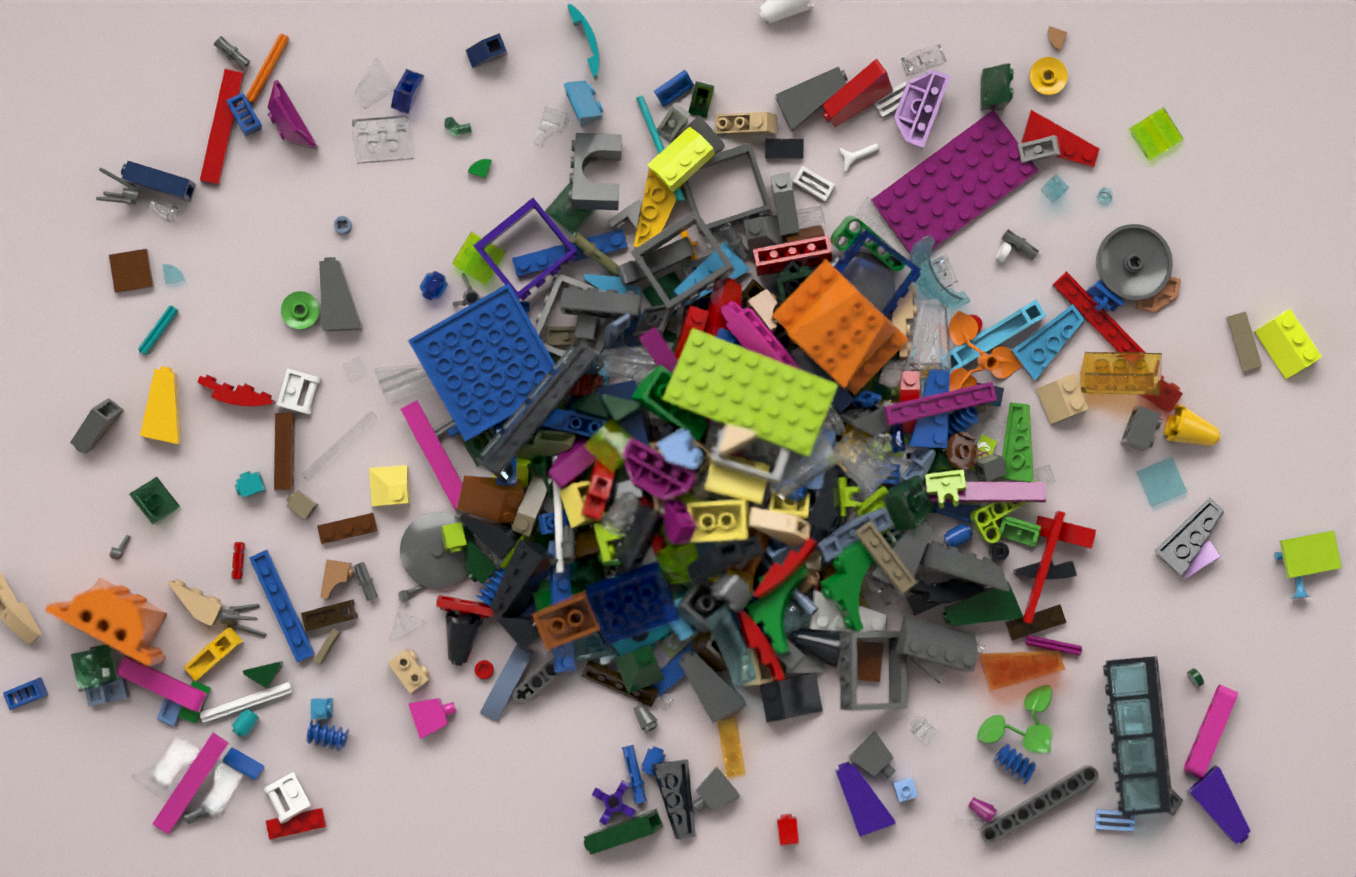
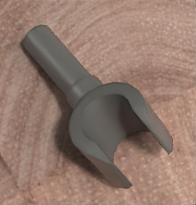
[109,535,130,559]
[398,585,424,601]

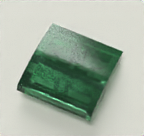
[71,644,117,692]

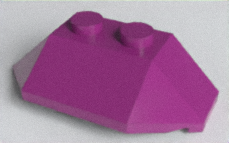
[267,79,319,149]
[622,438,698,501]

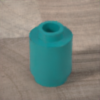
[231,708,259,737]

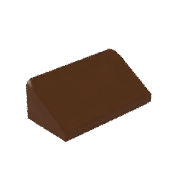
[785,225,825,243]

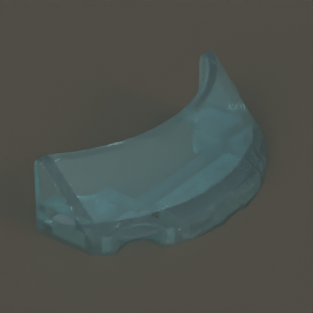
[910,234,971,309]
[705,605,757,687]

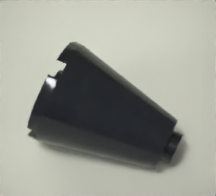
[445,610,484,666]
[792,628,845,669]

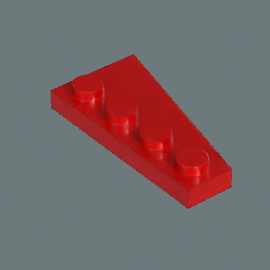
[1021,110,1100,168]

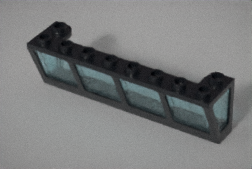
[476,341,605,484]
[1103,656,1174,817]

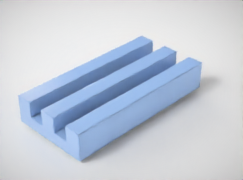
[1095,809,1135,831]

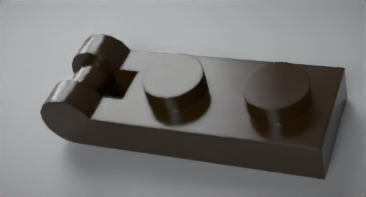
[301,599,358,631]

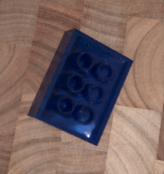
[585,560,680,645]

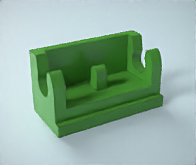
[1000,515,1042,547]

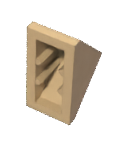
[719,424,756,458]

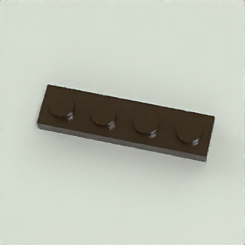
[581,659,659,707]

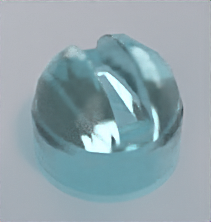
[1097,187,1113,204]

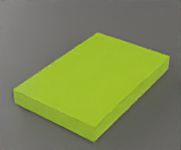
[1279,530,1342,579]

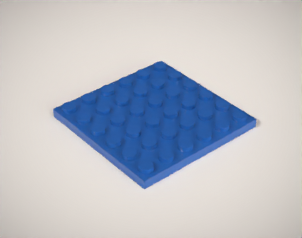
[408,283,555,442]

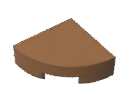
[1048,26,1067,51]

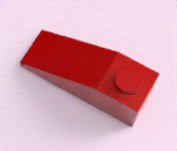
[674,306,709,361]
[899,371,920,434]

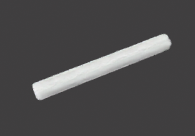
[200,682,292,723]

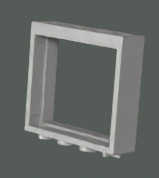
[535,273,617,358]
[710,425,791,485]

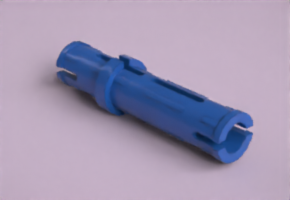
[622,745,647,804]

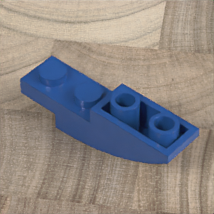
[542,408,607,439]

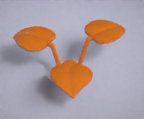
[948,311,1023,391]

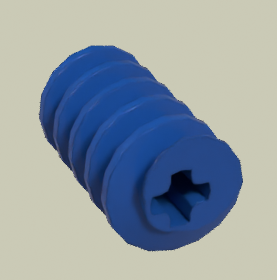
[947,406,979,440]
[476,564,506,606]
[307,719,349,752]
[993,744,1036,785]

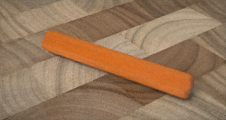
[246,33,289,103]

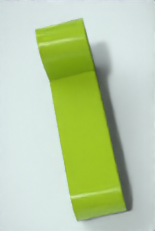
[970,481,1036,543]

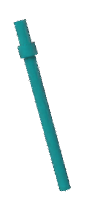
[636,95,684,202]

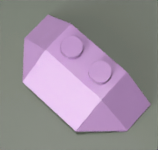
[894,70,951,148]

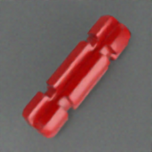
[231,542,245,579]

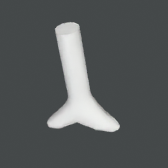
[839,143,879,172]

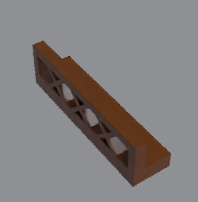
[274,413,295,490]

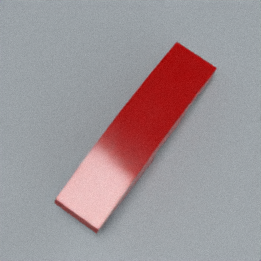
[754,538,819,599]
[736,610,785,681]

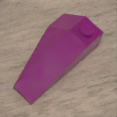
[548,434,614,489]

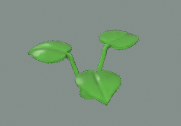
[977,685,1052,753]

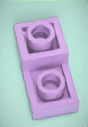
[1185,541,1221,578]

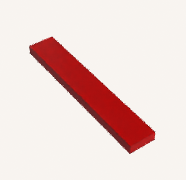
[200,69,244,185]
[1052,271,1147,367]
[1022,511,1066,624]

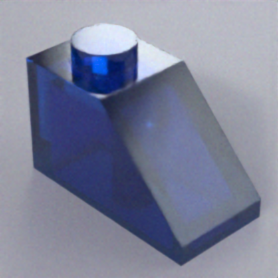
[390,69,424,114]

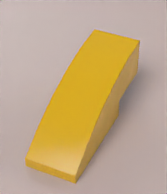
[183,627,243,682]

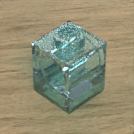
[1040,174,1070,203]

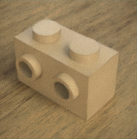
[387,648,430,694]

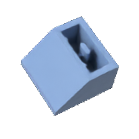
[657,427,703,468]

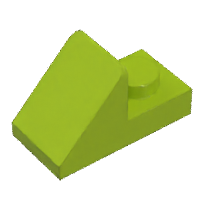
[594,522,625,562]

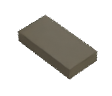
[313,628,341,665]

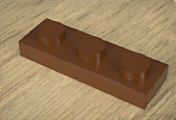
[317,513,378,544]

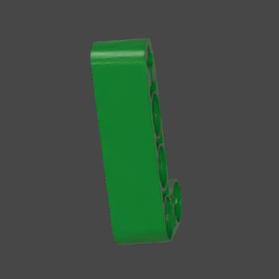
[830,215,906,271]

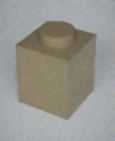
[286,490,318,519]

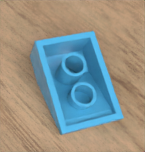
[564,80,604,127]

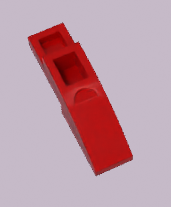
[197,374,276,407]
[581,445,618,521]

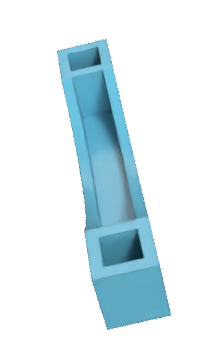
[936,299,1046,373]

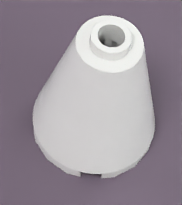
[759,0,814,23]

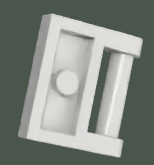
[277,368,321,415]
[264,772,312,824]

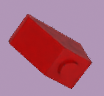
[777,814,799,845]

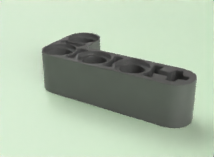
[616,237,695,285]
[513,648,576,703]

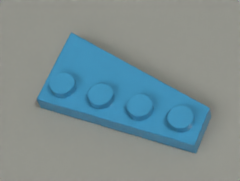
[672,242,750,307]
[1011,304,1085,381]

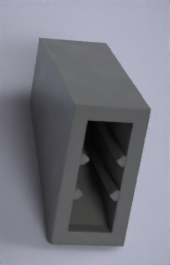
[70,398,124,454]

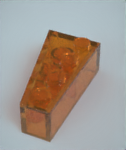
[978,651,1065,692]

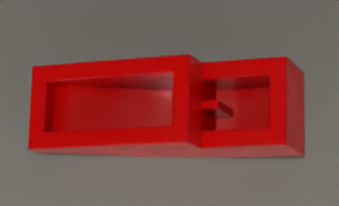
[1036,516,1097,549]

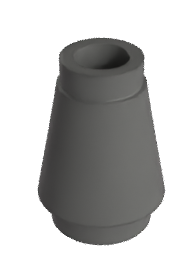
[633,703,658,733]

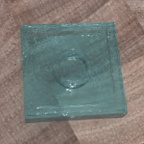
[1136,457,1187,507]

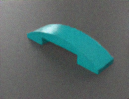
[567,4,600,79]

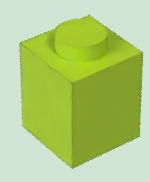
[440,522,466,553]

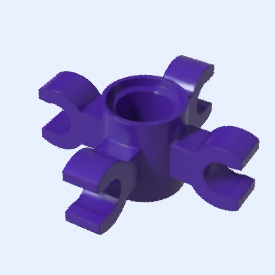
[592,780,636,825]

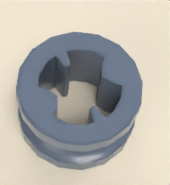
[334,216,352,235]

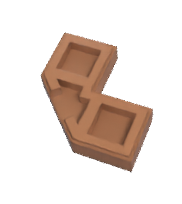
[1135,277,1181,313]

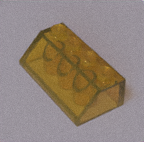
[1080,352,1162,395]

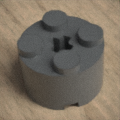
[710,573,755,612]

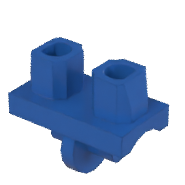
[1086,279,1125,312]

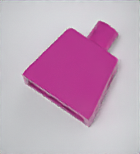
[408,698,457,739]

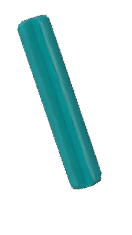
[138,305,178,355]

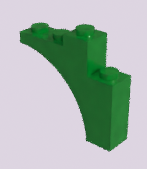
[820,540,874,632]
[747,563,811,655]

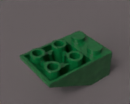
[980,63,1014,111]

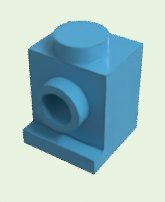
[311,698,333,719]

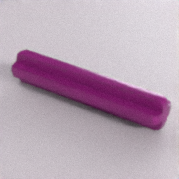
[1025,635,1082,656]

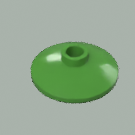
[281,291,319,329]

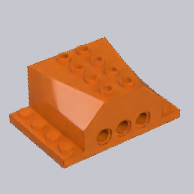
[772,259,909,394]
[45,577,167,666]

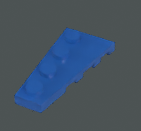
[908,370,950,449]

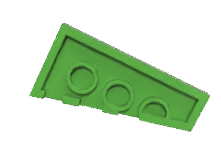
[999,402,1034,482]

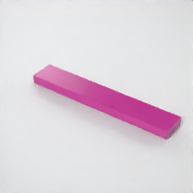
[400,400,462,510]
[152,732,229,834]

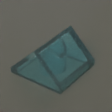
[574,631,614,662]

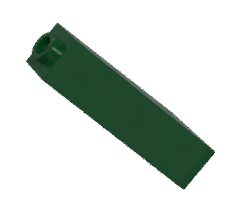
[942,581,1023,626]
[584,808,663,855]

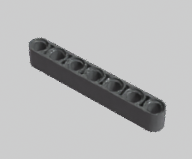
[980,765,1098,843]

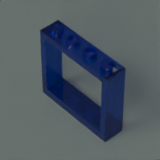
[834,227,921,316]

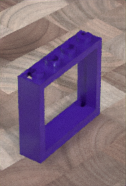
[473,198,577,301]

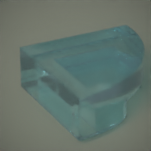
[162,264,185,284]

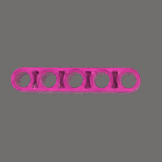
[116,656,207,712]
[1183,684,1238,779]

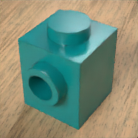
[235,471,266,498]

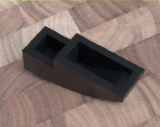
[1013,559,1077,579]

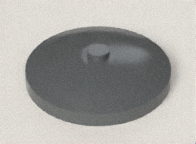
[1096,224,1173,301]
[830,252,895,315]
[400,512,477,589]

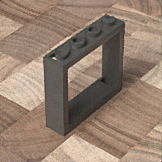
[683,143,772,235]
[631,210,735,312]
[839,631,907,711]

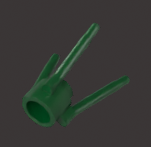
[527,455,554,499]

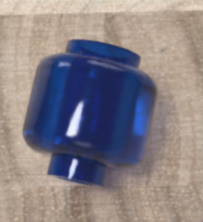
[420,271,448,300]

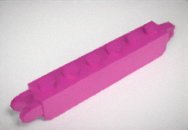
[721,301,803,371]

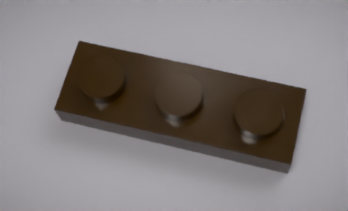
[1005,604,1067,641]

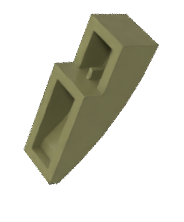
[517,430,576,458]

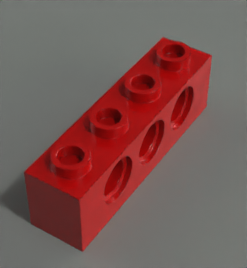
[753,235,832,276]

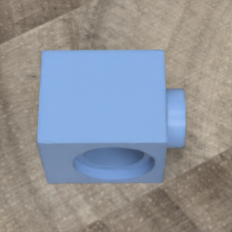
[893,776,918,802]

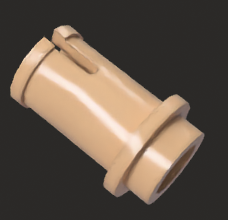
[798,570,820,594]

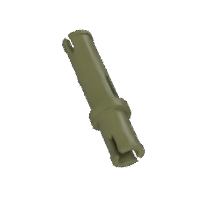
[571,233,619,277]

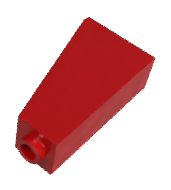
[822,59,893,127]
[703,277,742,337]

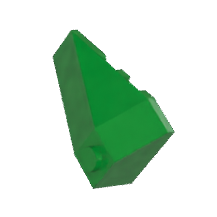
[631,365,708,441]

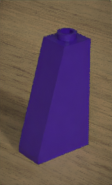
[835,761,896,837]
[1187,765,1251,844]

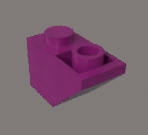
[664,500,698,544]

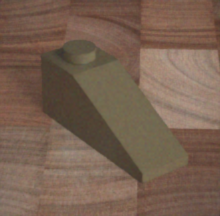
[511,473,553,536]

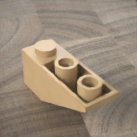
[715,112,777,135]
[749,507,810,547]
[168,579,224,626]

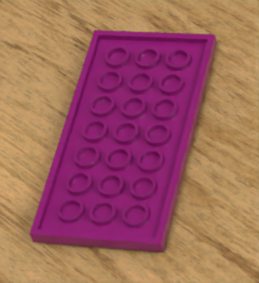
[870,109,1039,262]

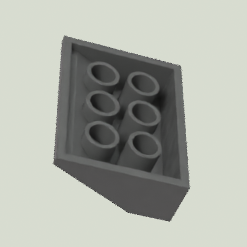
[919,540,1010,592]

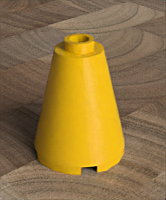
[1164,404,1221,446]

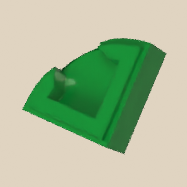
[468,159,492,179]

